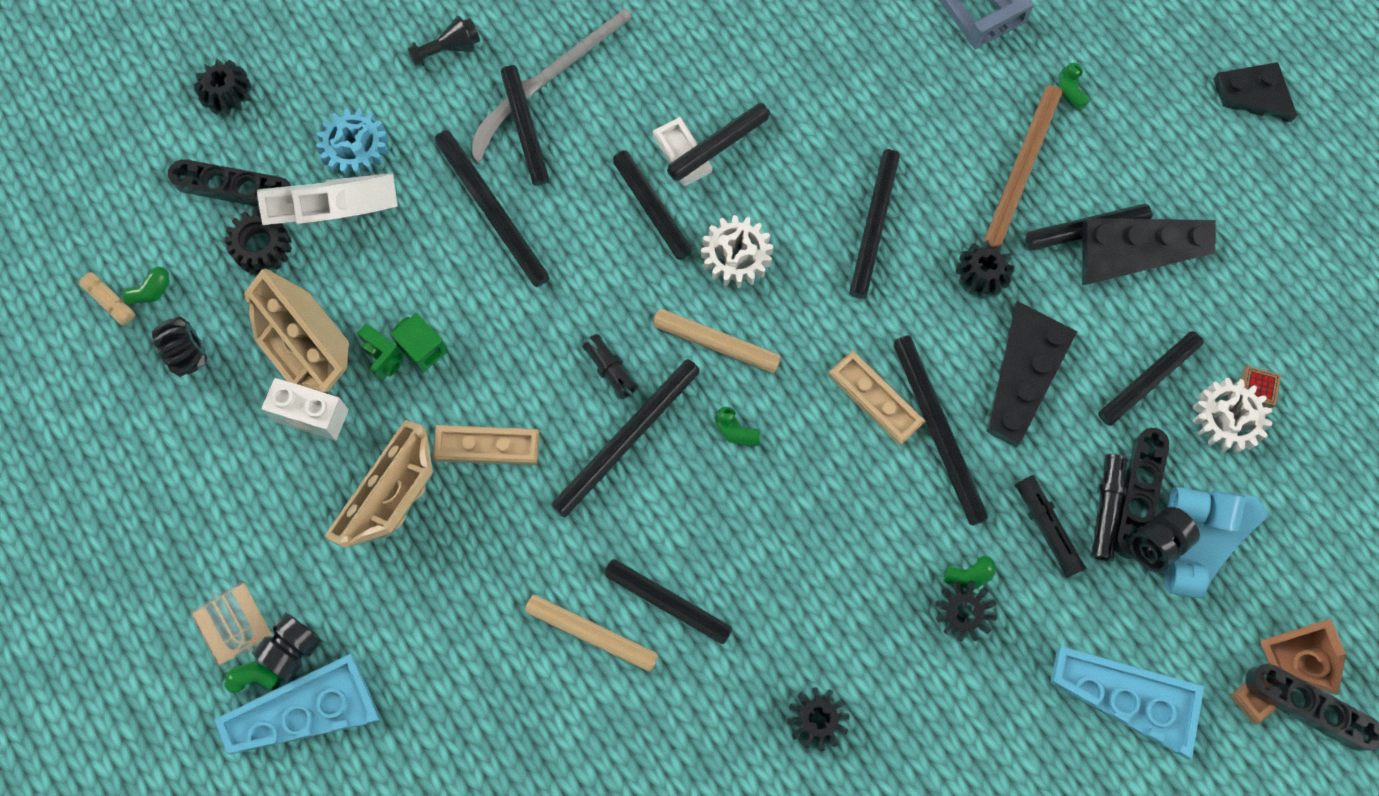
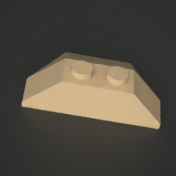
[244,269,349,393]
[324,420,433,548]

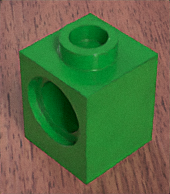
[390,312,448,373]

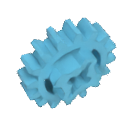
[316,108,389,178]

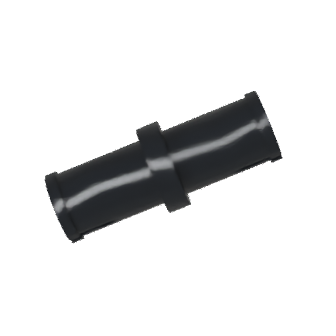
[582,334,638,399]

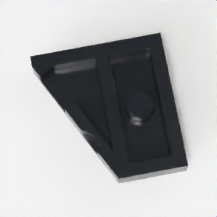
[1213,62,1297,122]

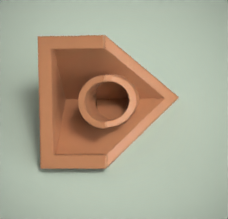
[1260,619,1346,695]

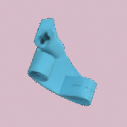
[1164,487,1268,599]

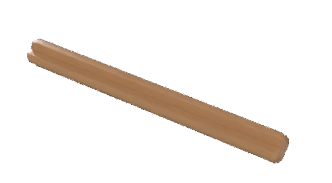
[983,85,1062,249]

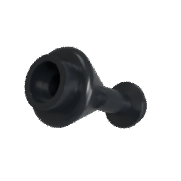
[407,16,480,66]

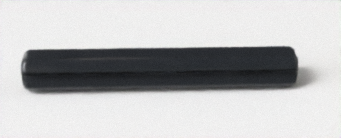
[500,65,549,186]
[667,103,770,181]
[613,150,692,260]
[1025,203,1153,250]
[1098,331,1204,426]
[604,559,732,644]

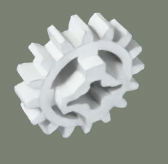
[701,215,773,288]
[1193,378,1273,454]

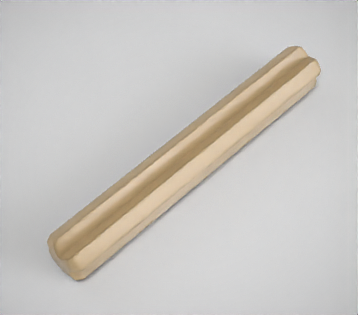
[653,309,781,373]
[525,595,658,671]

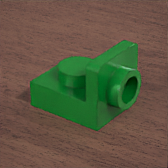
[357,323,403,382]

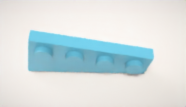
[1050,646,1204,760]
[214,654,382,755]

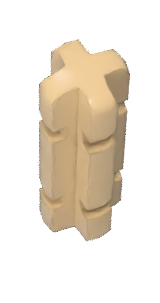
[79,272,135,326]

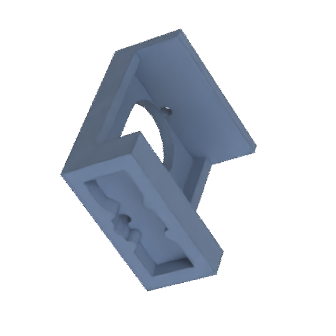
[939,0,1034,49]

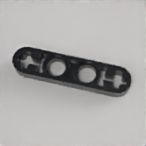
[168,159,291,207]
[1115,427,1169,559]
[1245,664,1379,752]

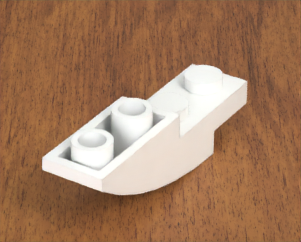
[257,173,398,225]

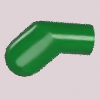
[1059,63,1091,111]
[123,267,170,305]
[715,407,760,447]
[943,556,996,590]
[224,661,282,693]

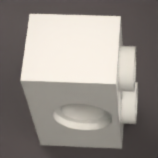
[261,378,349,441]

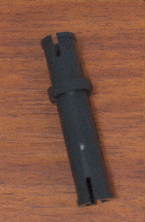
[1090,454,1128,561]
[1014,475,1087,579]

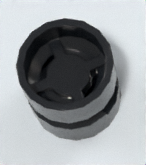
[1129,506,1200,573]
[252,612,323,682]

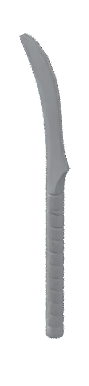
[472,8,632,164]

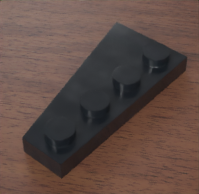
[1082,218,1216,285]
[986,301,1078,448]

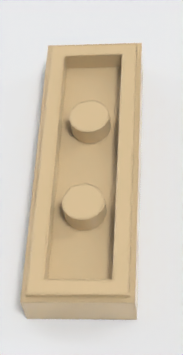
[828,350,925,446]
[433,425,540,466]

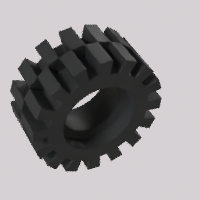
[225,209,292,275]

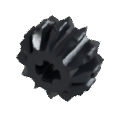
[193,59,252,115]
[956,240,1014,299]
[152,316,207,377]
[935,580,997,641]
[786,687,850,752]

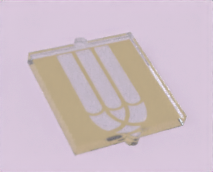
[190,581,272,666]

